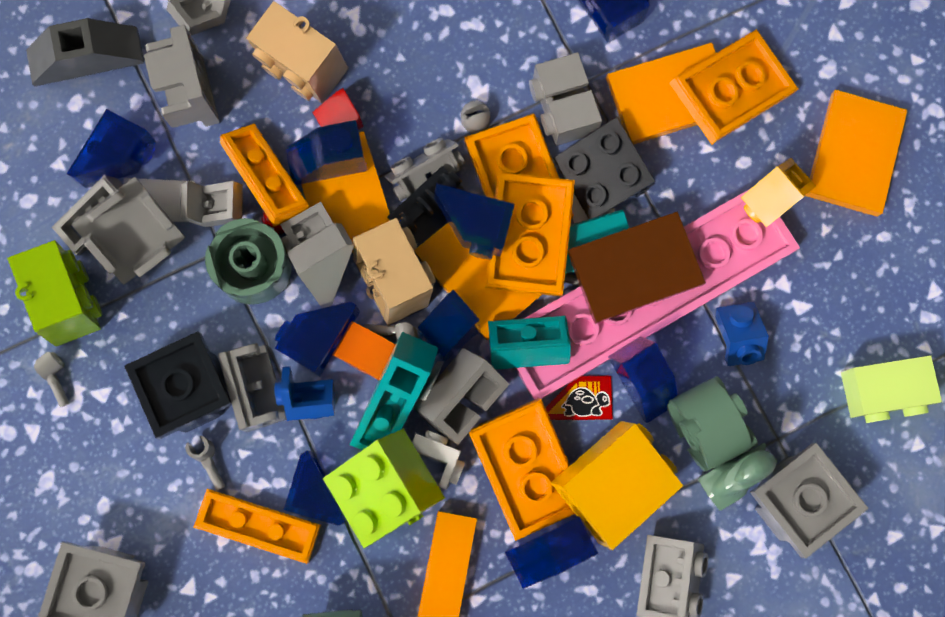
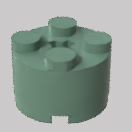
[205,218,292,304]
[667,376,758,472]

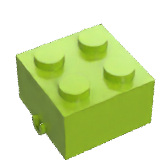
[7,240,102,347]
[323,428,445,548]

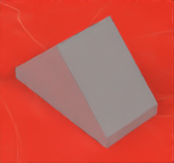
[287,223,354,310]

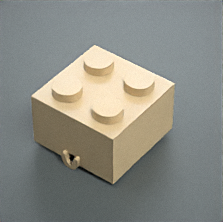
[246,1,349,103]
[353,218,435,326]

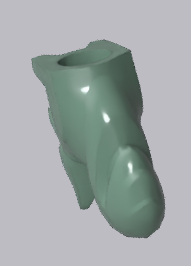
[698,443,777,511]

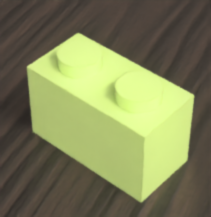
[841,355,942,423]

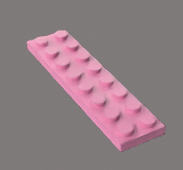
[515,188,800,400]

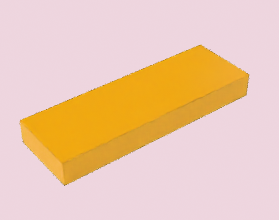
[220,123,309,226]
[194,489,322,564]
[418,511,477,617]

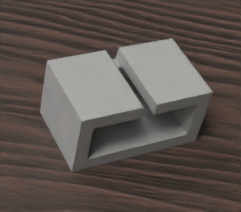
[529,52,602,146]
[413,348,509,445]

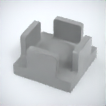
[144,24,220,128]
[71,176,185,285]
[750,443,869,559]
[38,542,148,617]

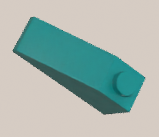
[349,332,438,450]

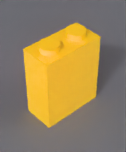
[551,421,683,550]

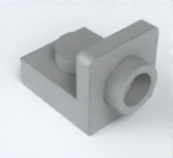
[280,202,334,251]

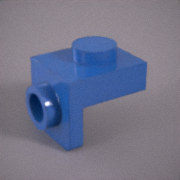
[715,301,769,366]
[274,366,335,421]

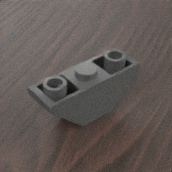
[26,18,144,87]

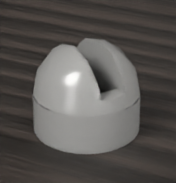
[461,100,491,133]

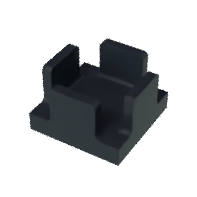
[124,331,232,439]

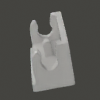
[218,343,286,432]

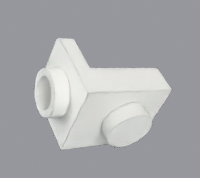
[412,430,465,490]

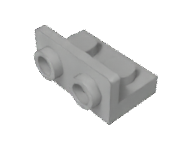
[636,535,708,617]

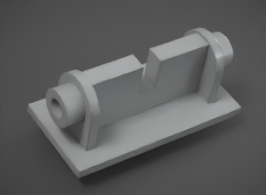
[384,138,465,201]

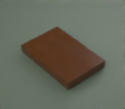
[567,211,706,324]

